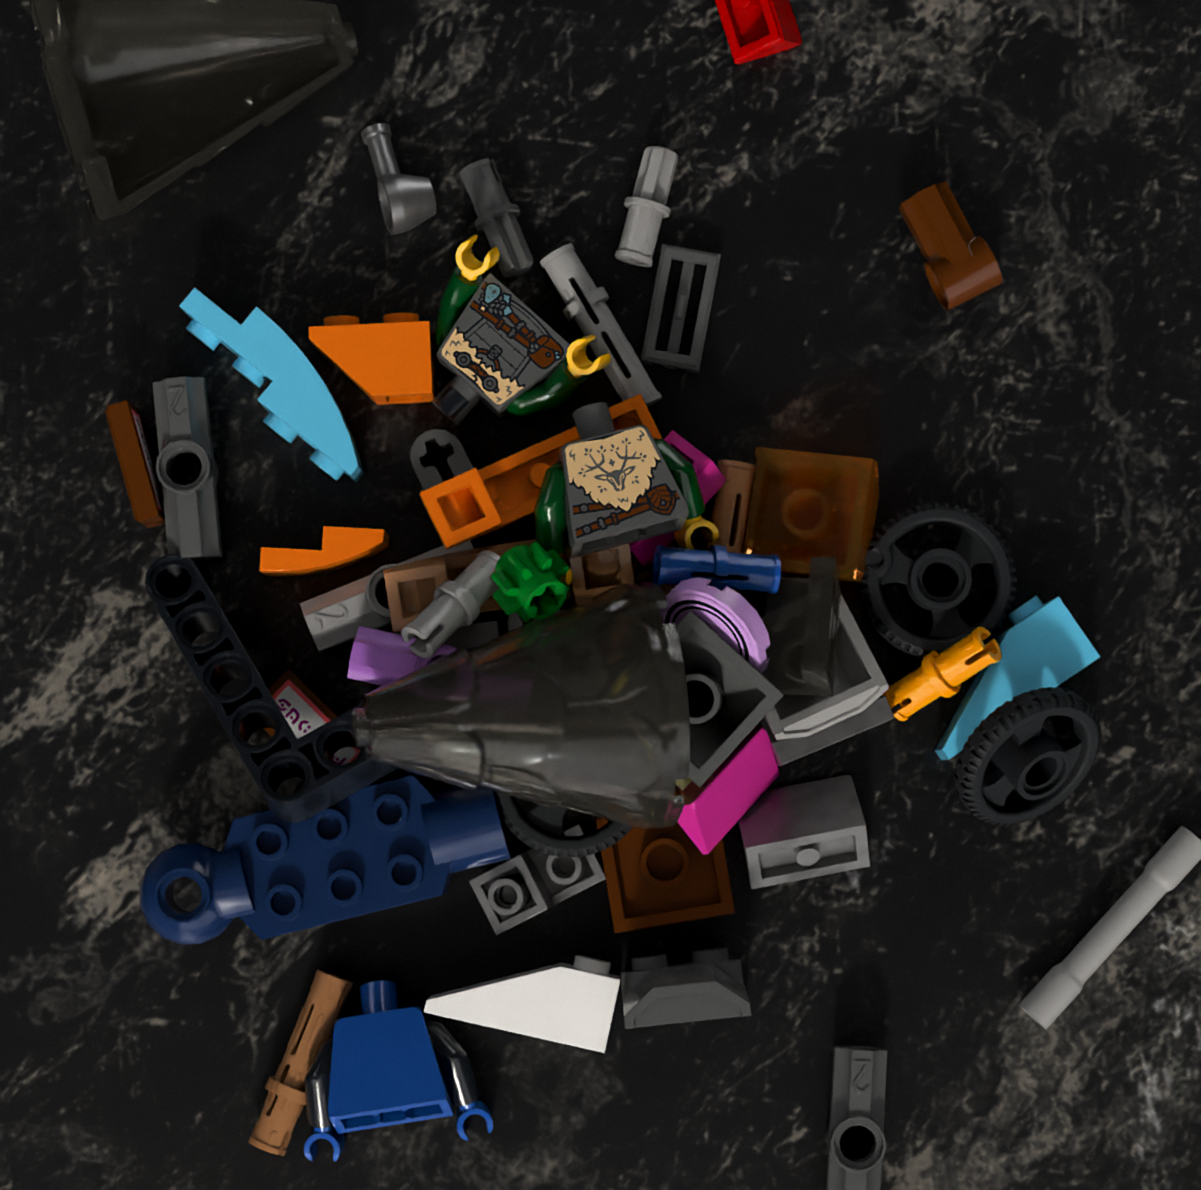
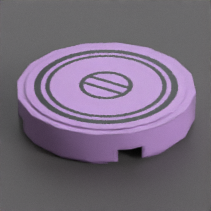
[655,577,770,673]

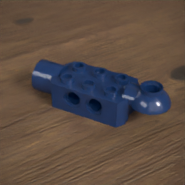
[139,775,511,945]

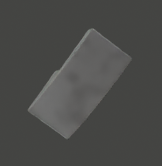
[469,822,606,935]

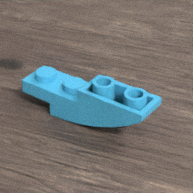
[179,287,364,483]

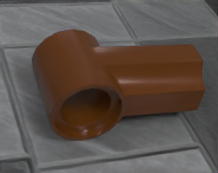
[899,181,1003,310]

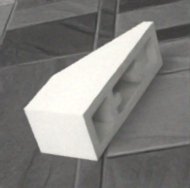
[424,955,621,1053]

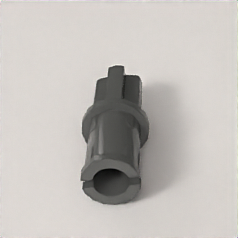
[459,158,533,278]

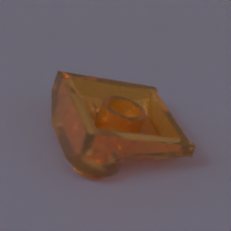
[743,447,879,582]

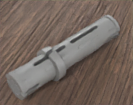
[540,243,662,408]

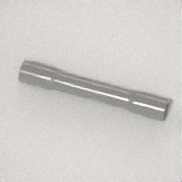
[1019,826,1201,1030]

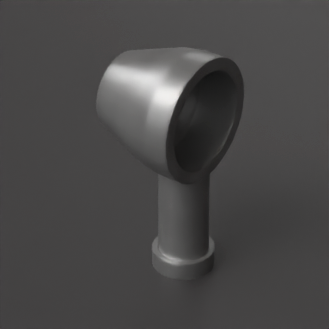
[361,123,436,235]

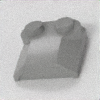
[761,585,889,740]

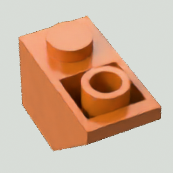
[308,313,436,405]

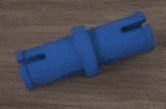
[652,545,781,594]

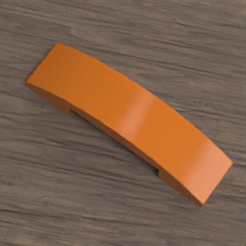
[419,393,662,550]

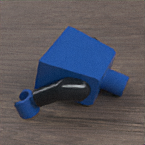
[304,980,493,1162]

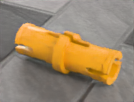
[882,626,1002,721]

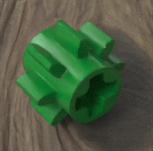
[491,542,570,622]

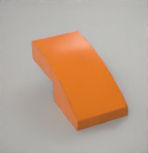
[259,526,389,577]

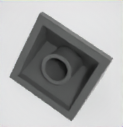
[608,610,784,787]

